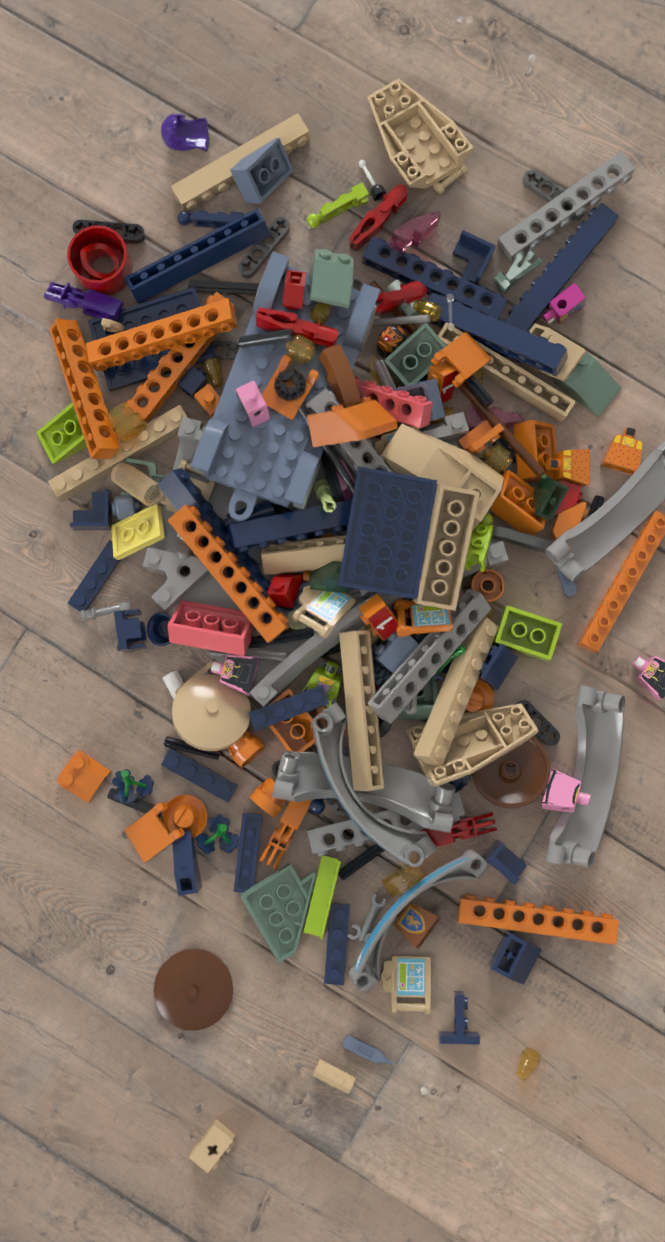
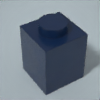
[177,366,208,399]

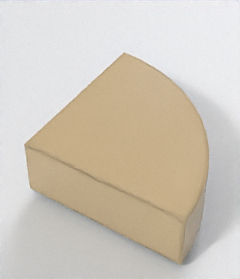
[101,318,124,333]

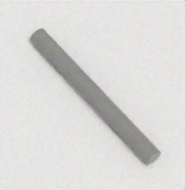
[372,314,430,327]

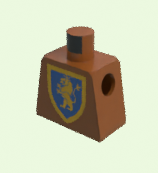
[394,902,441,949]

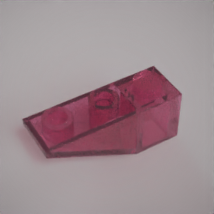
[465,402,525,431]

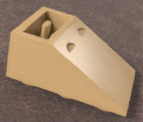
[519,324,587,381]

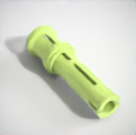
[314,479,336,512]

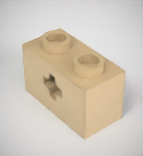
[189,1119,235,1173]

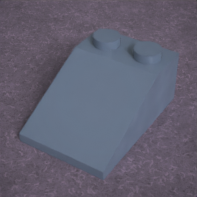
[230,138,294,203]
[392,378,445,428]

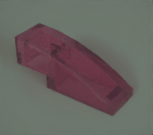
[389,211,441,254]

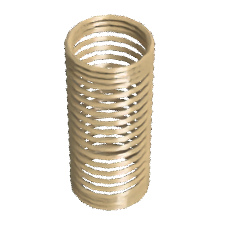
[111,462,163,506]

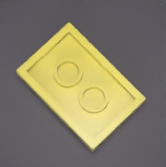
[111,504,165,560]

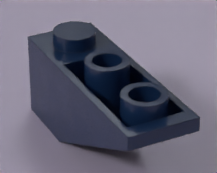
[172,830,202,896]

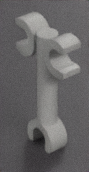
[80,602,131,622]
[348,893,386,944]

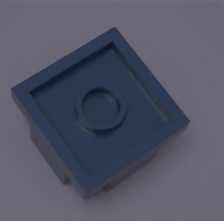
[114,609,147,653]

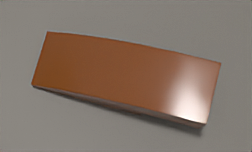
[318,344,361,408]

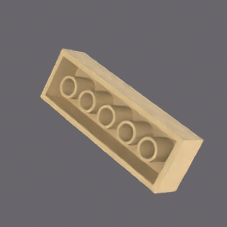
[413,484,480,611]

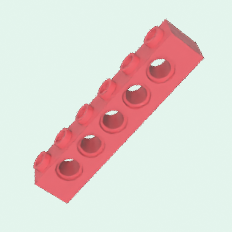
[354,376,433,428]

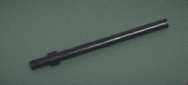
[298,406,355,495]

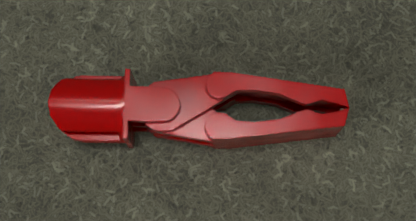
[349,184,408,252]
[375,281,427,316]
[256,308,338,347]
[419,812,498,847]

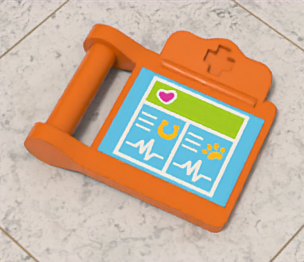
[393,599,453,637]

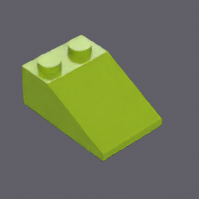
[36,402,87,464]

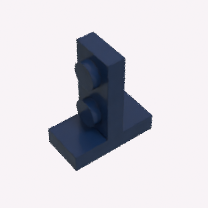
[438,991,480,1045]

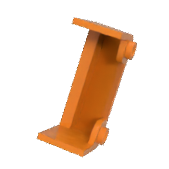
[307,397,398,447]

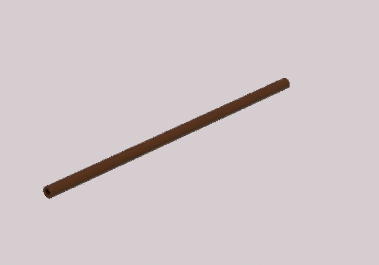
[369,281,546,478]

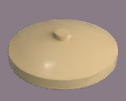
[172,674,251,751]

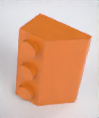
[514,420,557,482]
[489,469,551,536]
[268,688,320,752]

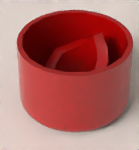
[67,225,132,296]

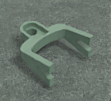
[493,250,543,294]
[121,458,166,501]

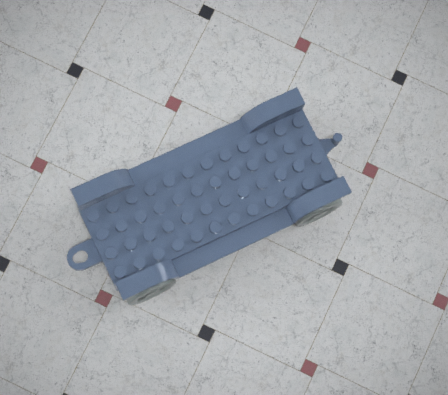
[191,251,380,521]

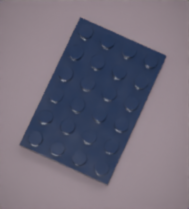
[88,287,217,392]
[338,466,437,599]

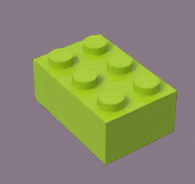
[492,605,563,662]

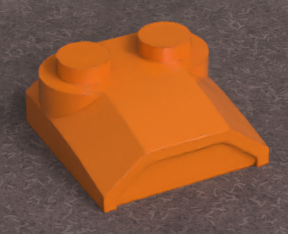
[56,749,111,803]

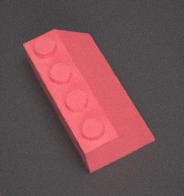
[168,600,254,656]

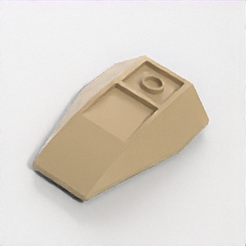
[367,78,474,189]
[381,424,504,530]
[407,703,538,787]

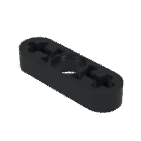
[516,700,560,745]

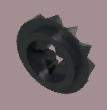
[274,368,306,401]

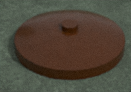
[472,737,550,808]
[154,948,233,1031]

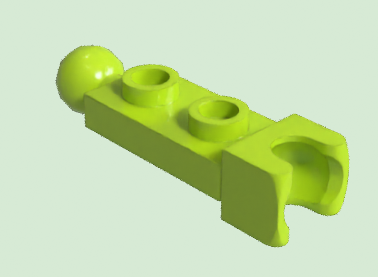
[306,183,369,229]
[465,513,494,572]

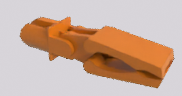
[259,799,313,869]

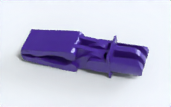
[44,282,124,321]

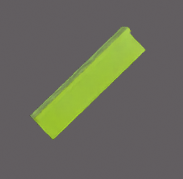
[303,855,341,939]

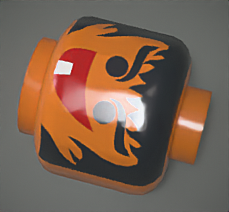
[377,325,405,353]

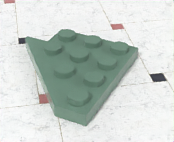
[239,863,316,963]

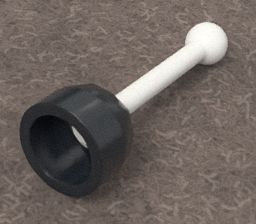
[359,160,387,201]

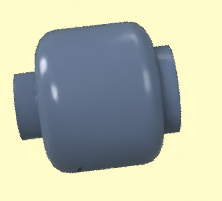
[111,495,139,520]

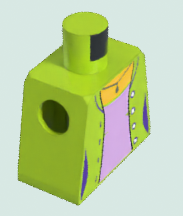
[301,661,343,708]

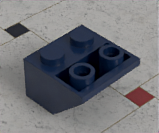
[478,644,518,691]
[489,930,542,985]

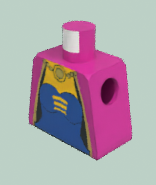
[542,283,586,324]

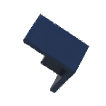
[452,230,496,286]
[70,489,113,531]
[483,839,527,885]

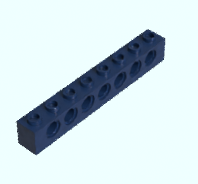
[362,237,507,320]

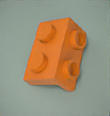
[458,420,504,454]

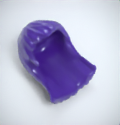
[161,113,209,152]

